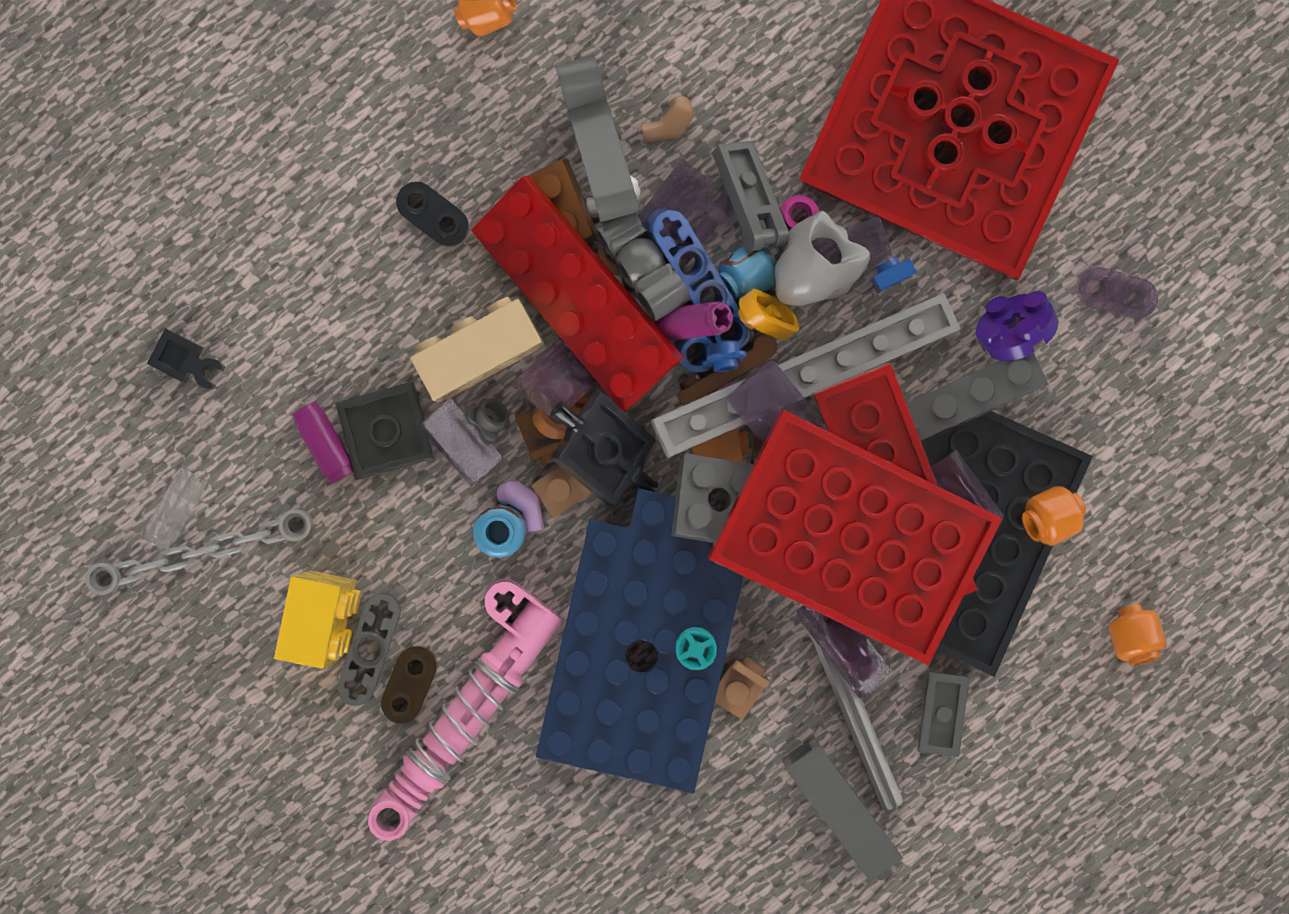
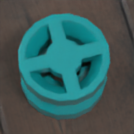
[675,627,717,670]

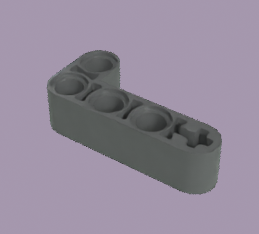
[555,54,640,223]

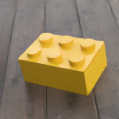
[274,570,361,669]

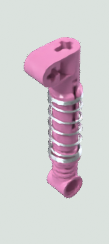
[368,579,565,841]

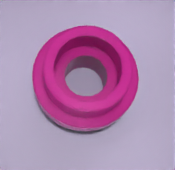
[780,195,819,232]

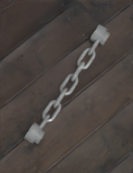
[85,509,313,595]

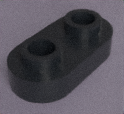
[396,181,469,247]

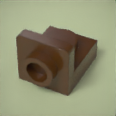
[515,408,562,465]

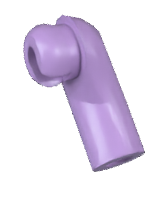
[497,481,545,532]

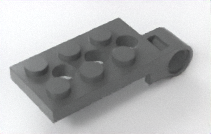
[671,453,753,543]

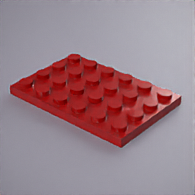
[708,408,1003,665]

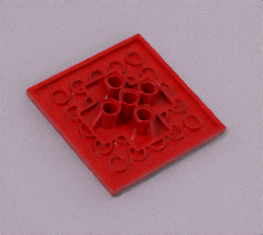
[798,0,1119,281]

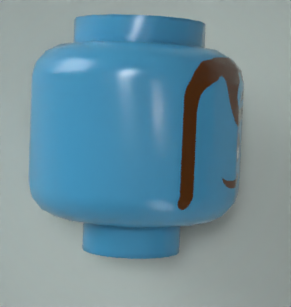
[718,245,777,301]
[473,505,527,558]

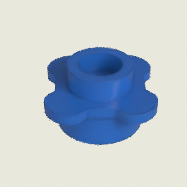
[703,341,747,372]

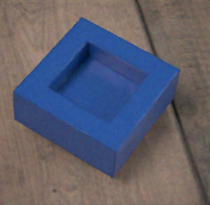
[870,256,917,294]

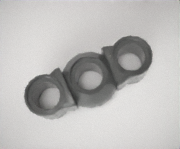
[592,213,691,322]

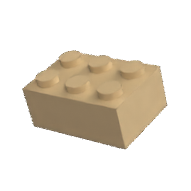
[410,297,546,403]

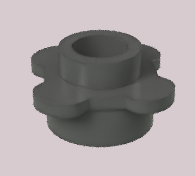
[466,399,511,441]

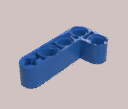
[644,209,750,372]

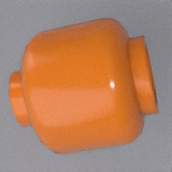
[454,0,517,37]
[1022,486,1086,546]
[1108,604,1167,667]

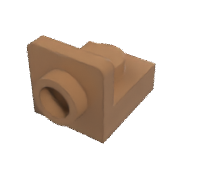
[531,466,592,518]
[715,656,770,720]

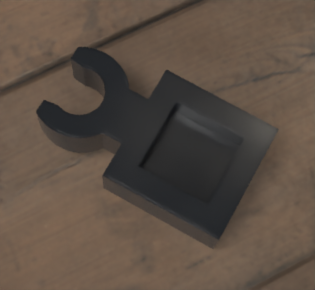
[147,328,225,389]

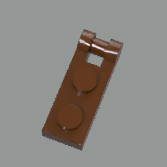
[676,334,778,406]

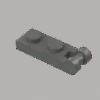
[712,141,789,252]

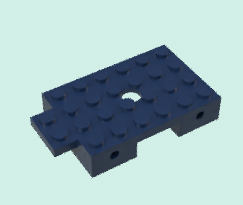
[536,488,744,794]

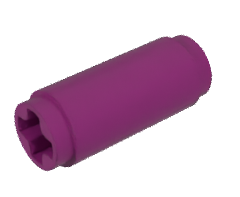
[655,302,733,341]
[292,401,354,484]

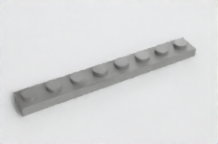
[651,293,961,458]

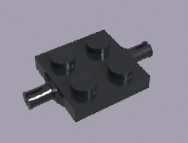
[551,392,658,506]

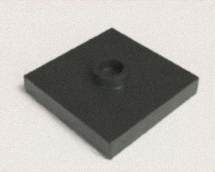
[335,381,435,480]

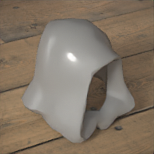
[774,211,870,306]

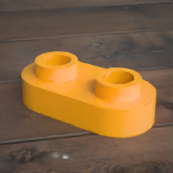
[738,289,799,341]

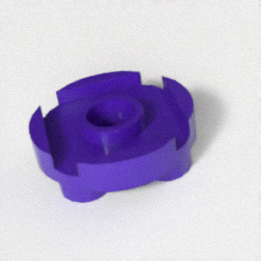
[976,291,1059,361]

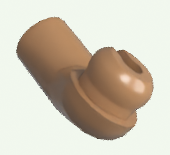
[641,96,694,144]

